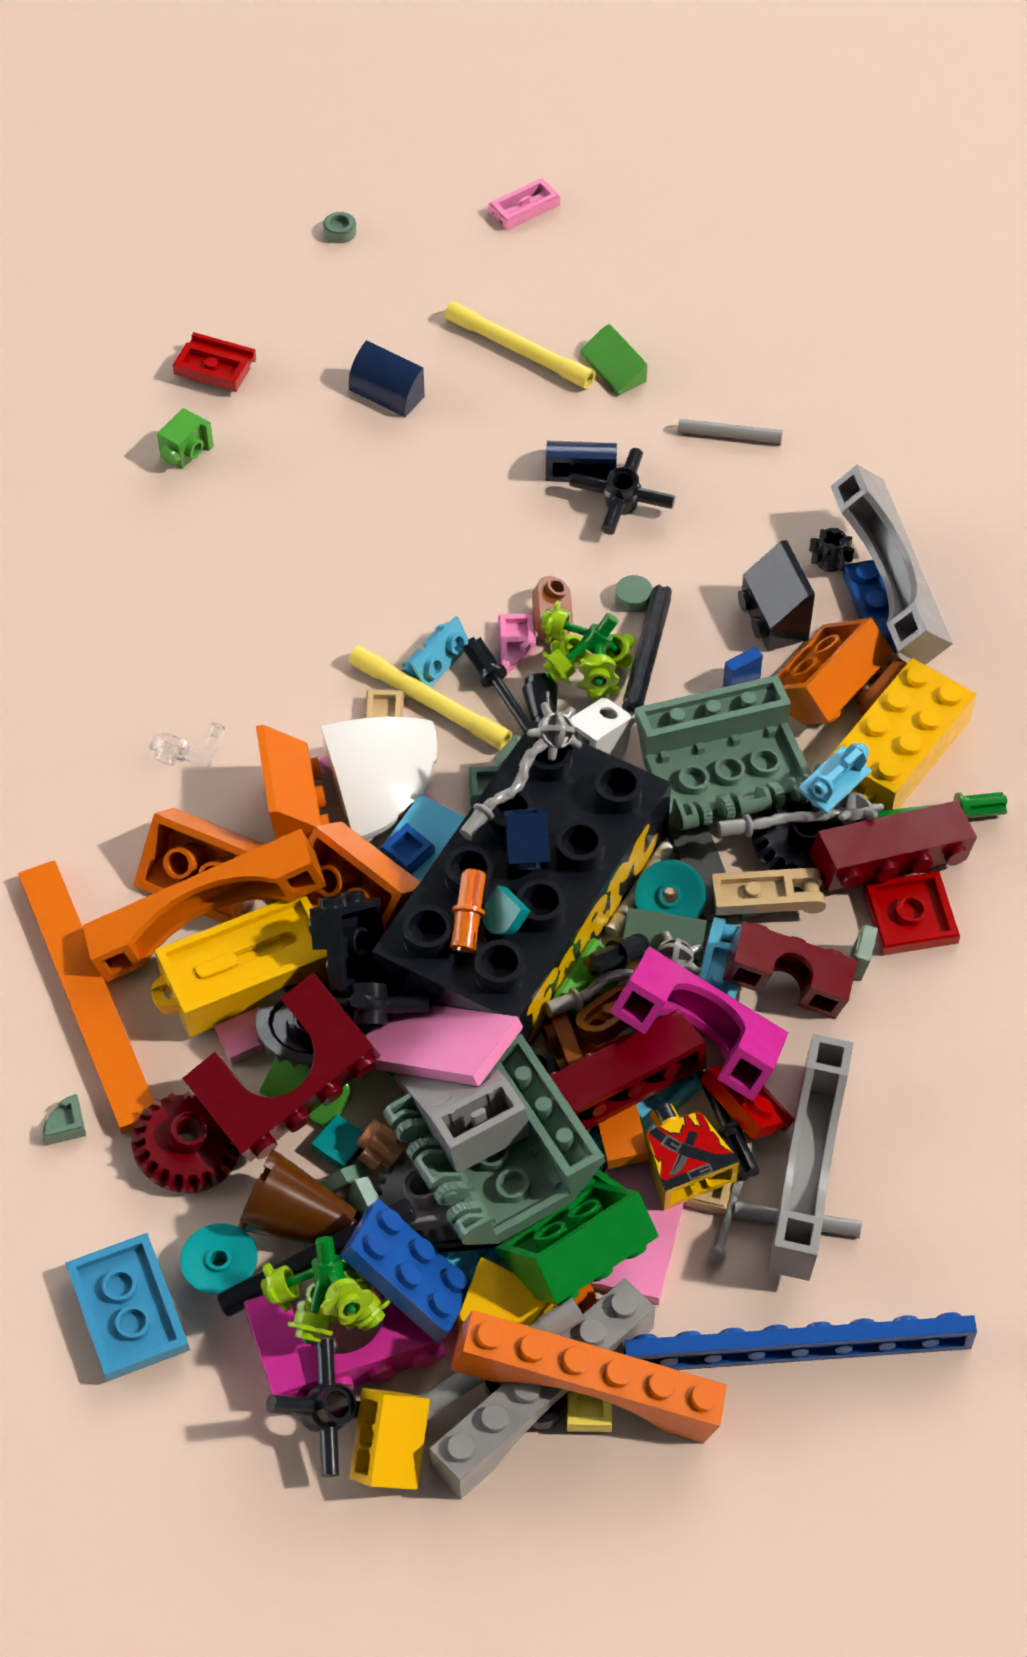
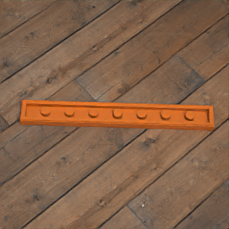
[18,860,154,1135]

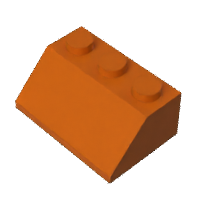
[774,618,894,725]
[256,725,329,839]
[133,808,265,923]
[306,821,420,934]

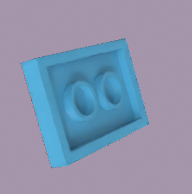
[65,1233,190,1382]

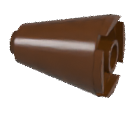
[237,1149,360,1245]

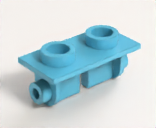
[401,616,468,687]
[797,743,872,815]

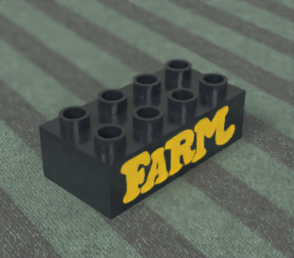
[372,720,672,1047]

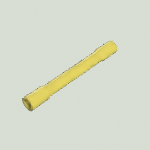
[444,301,595,389]
[349,645,512,751]

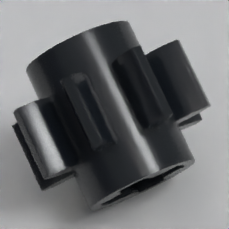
[809,528,855,572]

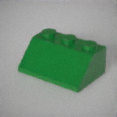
[495,1182,659,1305]

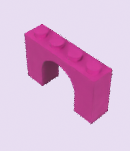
[609,946,789,1101]
[244,1286,444,1397]

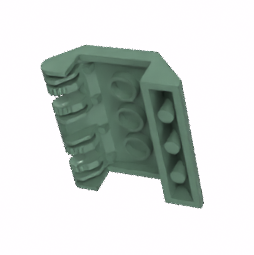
[634,675,821,831]
[383,1033,605,1245]

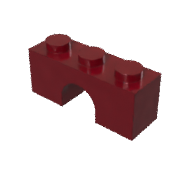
[722,921,857,1019]

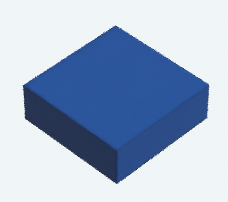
[723,647,763,687]
[379,823,435,874]

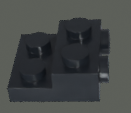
[309,891,383,990]

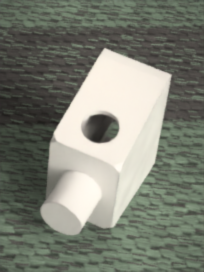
[571,698,636,759]

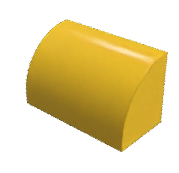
[349,1388,430,1490]

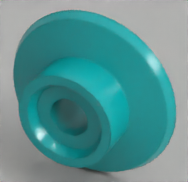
[635,860,706,919]
[180,1223,258,1294]

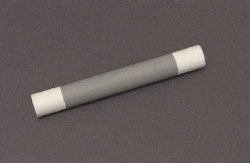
[605,841,674,938]

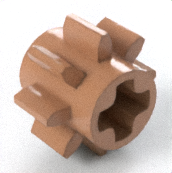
[355,1119,408,1170]

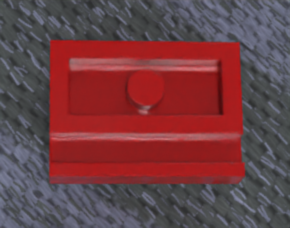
[173,332,256,392]
[699,1065,795,1139]

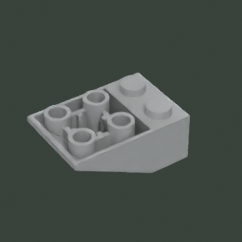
[397,1066,531,1173]

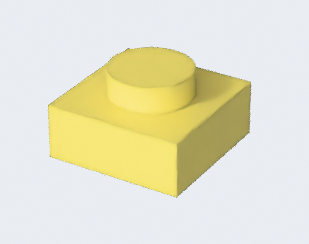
[567,1391,612,1432]

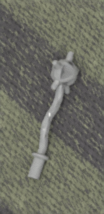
[459,702,582,841]
[717,792,884,837]
[544,931,703,1017]

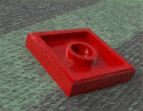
[862,871,960,956]

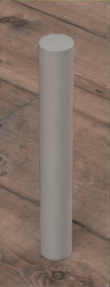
[678,418,783,444]
[733,1201,862,1238]

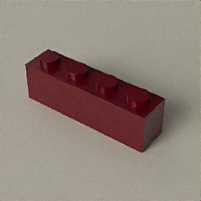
[809,800,977,891]
[549,1009,707,1130]

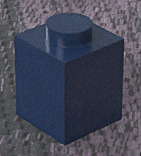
[504,808,550,870]

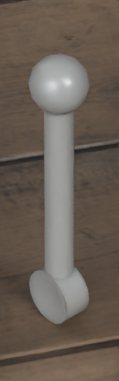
[710,1182,742,1262]

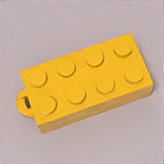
[830,658,977,810]
[151,895,329,1038]

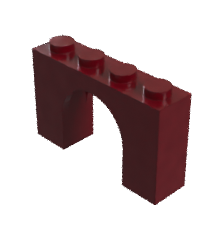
[182,973,381,1162]

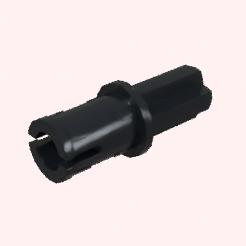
[583,933,650,976]

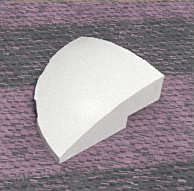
[321,717,437,840]

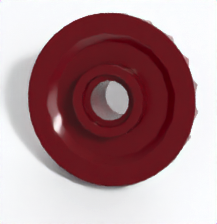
[131,1091,240,1193]

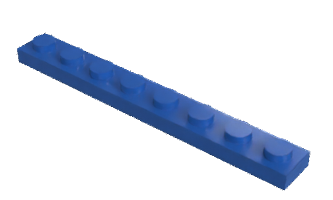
[624,1312,977,1370]

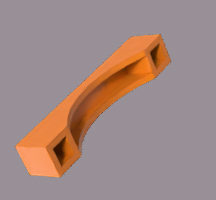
[83,829,326,982]
[450,1310,727,1443]

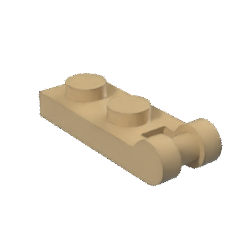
[711,868,826,916]

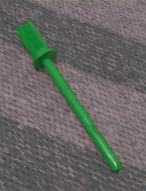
[825,792,1008,828]

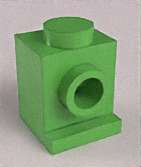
[157,408,214,469]

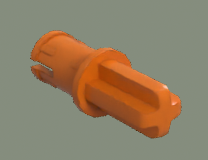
[449,869,486,953]

